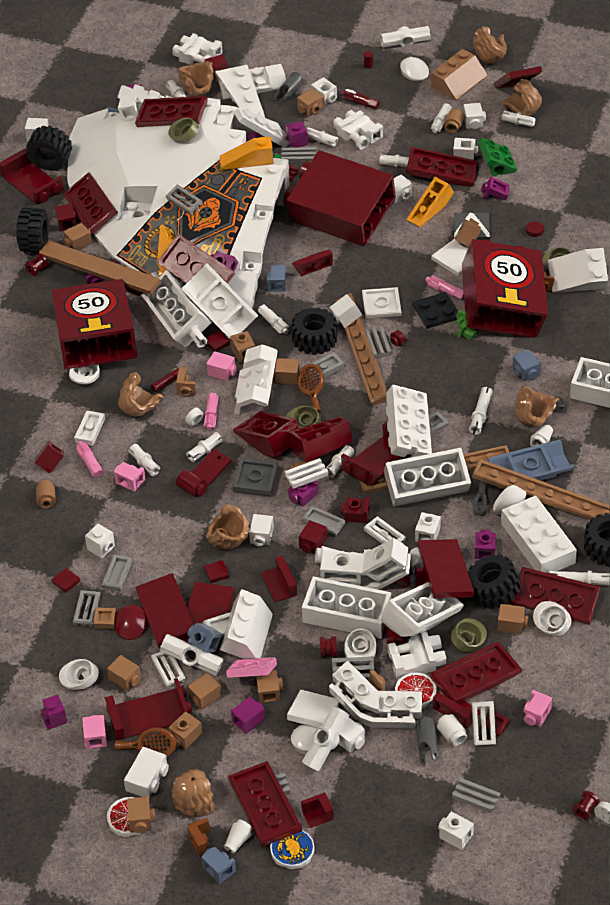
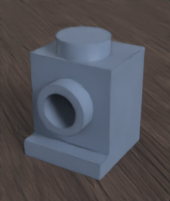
[267,265,286,292]
[188,623,223,653]
[201,846,236,884]

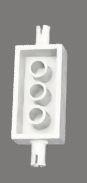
[142,270,212,348]

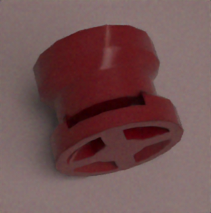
[320,636,337,658]

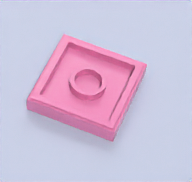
[226,657,277,678]

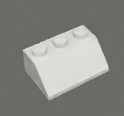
[220,589,273,659]

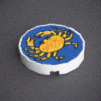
[270,830,314,869]

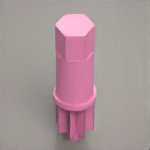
[425,275,464,301]
[204,393,219,430]
[76,441,103,478]

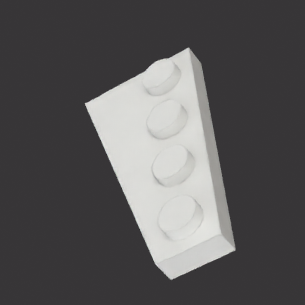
[215,65,265,118]
[234,107,290,147]

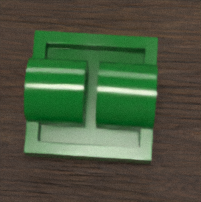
[478,138,517,177]

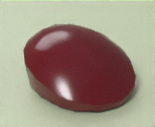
[115,604,146,640]

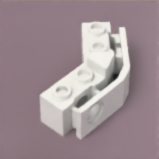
[320,538,411,590]
[329,661,422,729]

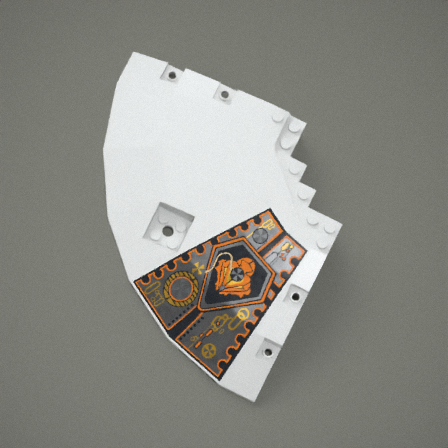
[67,98,290,308]

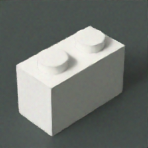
[124,747,169,798]

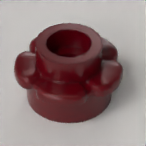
[390,330,407,347]

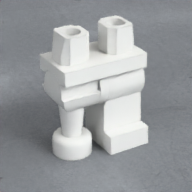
[172,34,222,64]
[333,110,383,150]
[387,631,446,680]

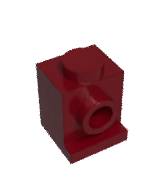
[340,497,370,523]

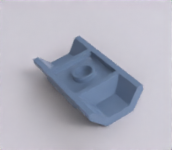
[488,439,575,489]

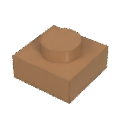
[93,607,116,629]

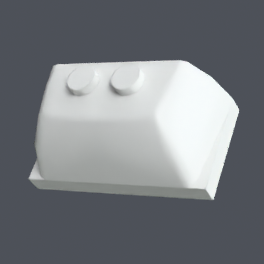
[381,582,464,637]

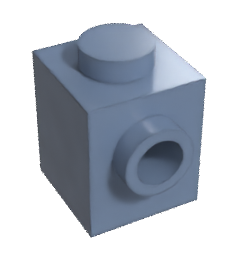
[512,350,540,381]

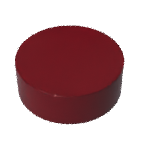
[526,221,544,237]

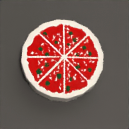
[395,673,437,709]
[107,797,141,837]

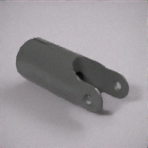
[274,72,303,102]
[416,717,438,766]

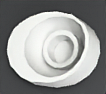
[400,57,429,81]
[69,364,100,384]
[493,485,526,515]
[533,601,571,636]
[344,629,377,665]
[59,659,99,690]
[291,724,328,755]

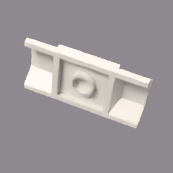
[216,64,286,100]
[181,264,258,339]
[234,345,278,415]

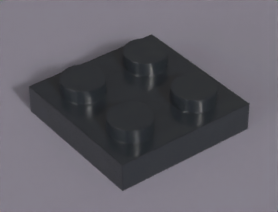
[412,292,458,329]

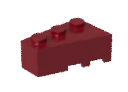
[289,416,353,463]

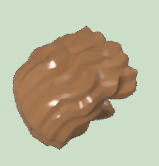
[472,26,507,64]
[178,61,214,96]
[502,79,542,117]
[118,372,164,417]
[515,385,559,427]
[206,503,249,550]
[171,769,215,817]

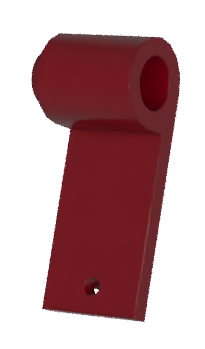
[176,449,232,497]

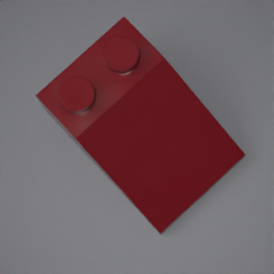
[233,411,299,458]

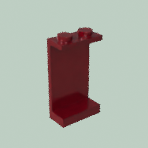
[0,148,64,205]
[341,421,411,486]
[105,678,192,741]

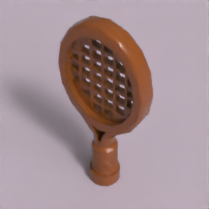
[297,363,324,413]
[115,727,177,757]

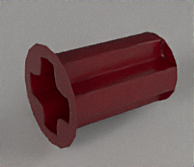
[364,51,373,69]

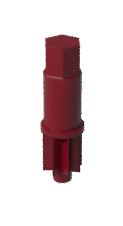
[341,89,380,110]

